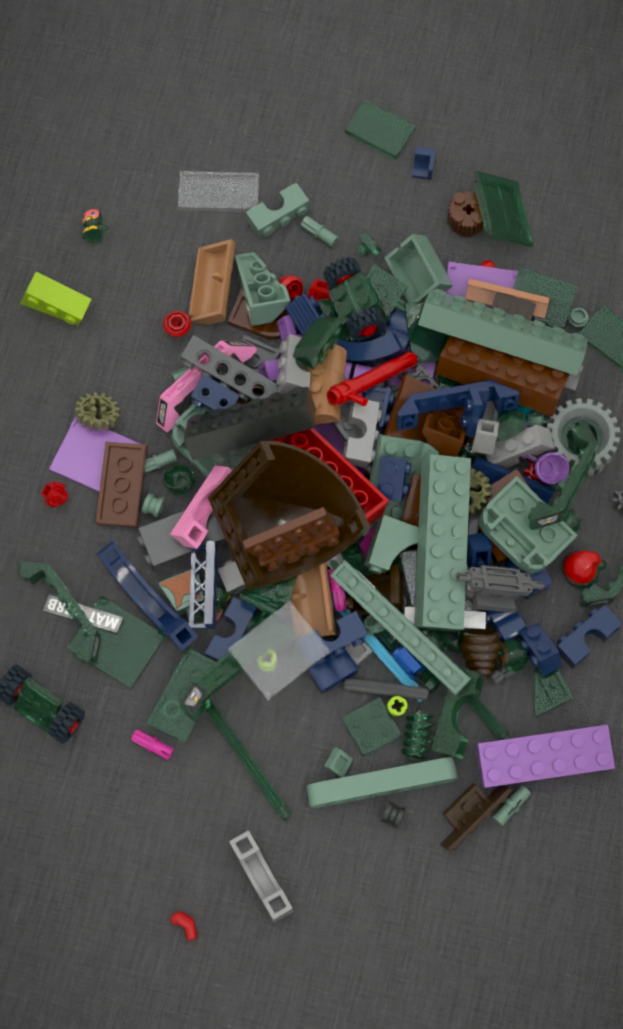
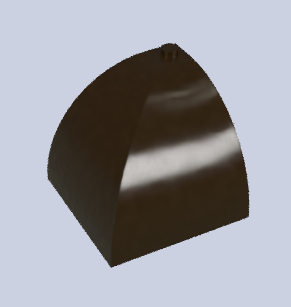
[208,441,371,591]

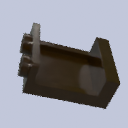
[345,564,404,617]

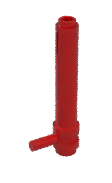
[326,352,418,406]

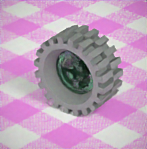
[545,398,620,477]

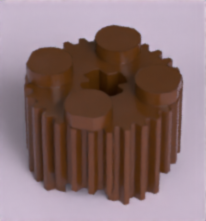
[447,191,489,238]

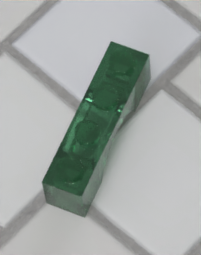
[431,667,485,760]

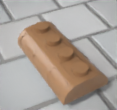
[189,239,236,325]
[305,344,347,425]
[288,562,337,640]

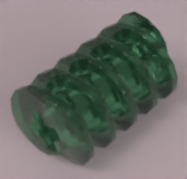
[401,712,434,760]

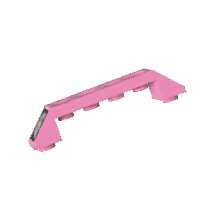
[156,341,257,432]

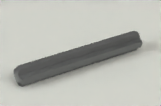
[344,678,429,700]

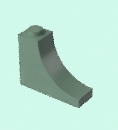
[363,515,418,574]

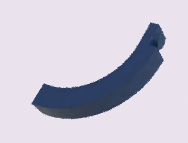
[292,296,406,364]
[96,541,198,651]

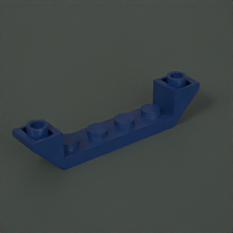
[396,380,520,431]

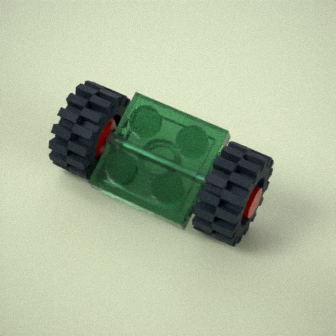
[323,257,386,342]
[0,664,86,744]

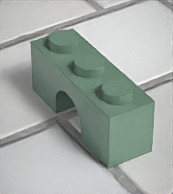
[246,183,309,239]

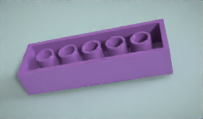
[475,725,615,788]

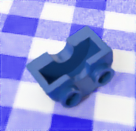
[392,646,429,680]

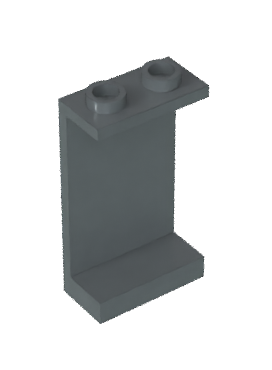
[137,511,226,572]

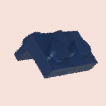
[365,386,395,431]
[460,388,490,436]
[377,455,412,502]

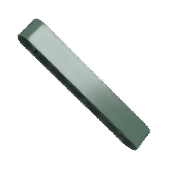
[306,757,458,808]

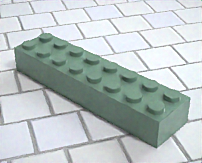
[418,289,588,376]
[414,454,471,632]

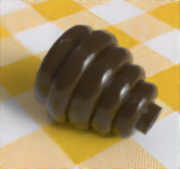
[460,629,502,680]

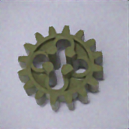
[74,392,120,432]
[469,468,493,515]

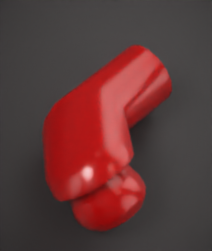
[171,911,198,941]

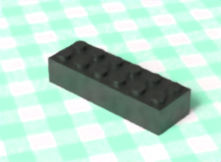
[184,387,316,460]

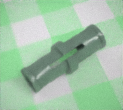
[492,785,531,827]

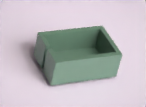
[385,234,453,309]

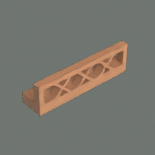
[465,278,550,318]

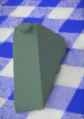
[234,252,291,326]

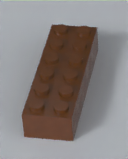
[435,335,570,417]

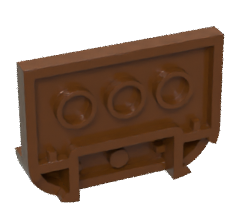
[243,507,340,571]

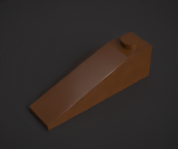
[422,406,465,457]

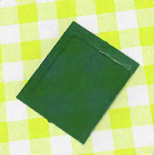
[473,171,534,247]

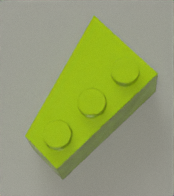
[20,272,91,325]

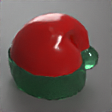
[562,550,607,589]

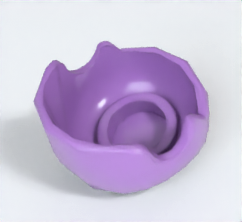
[534,452,570,484]

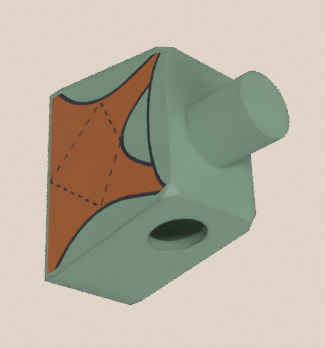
[159,568,204,621]

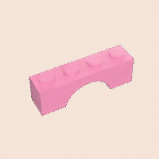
[170,466,232,549]

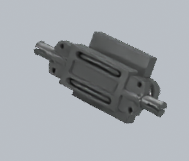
[456,565,544,613]

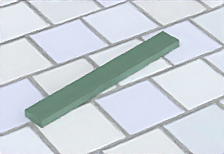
[330,560,471,695]

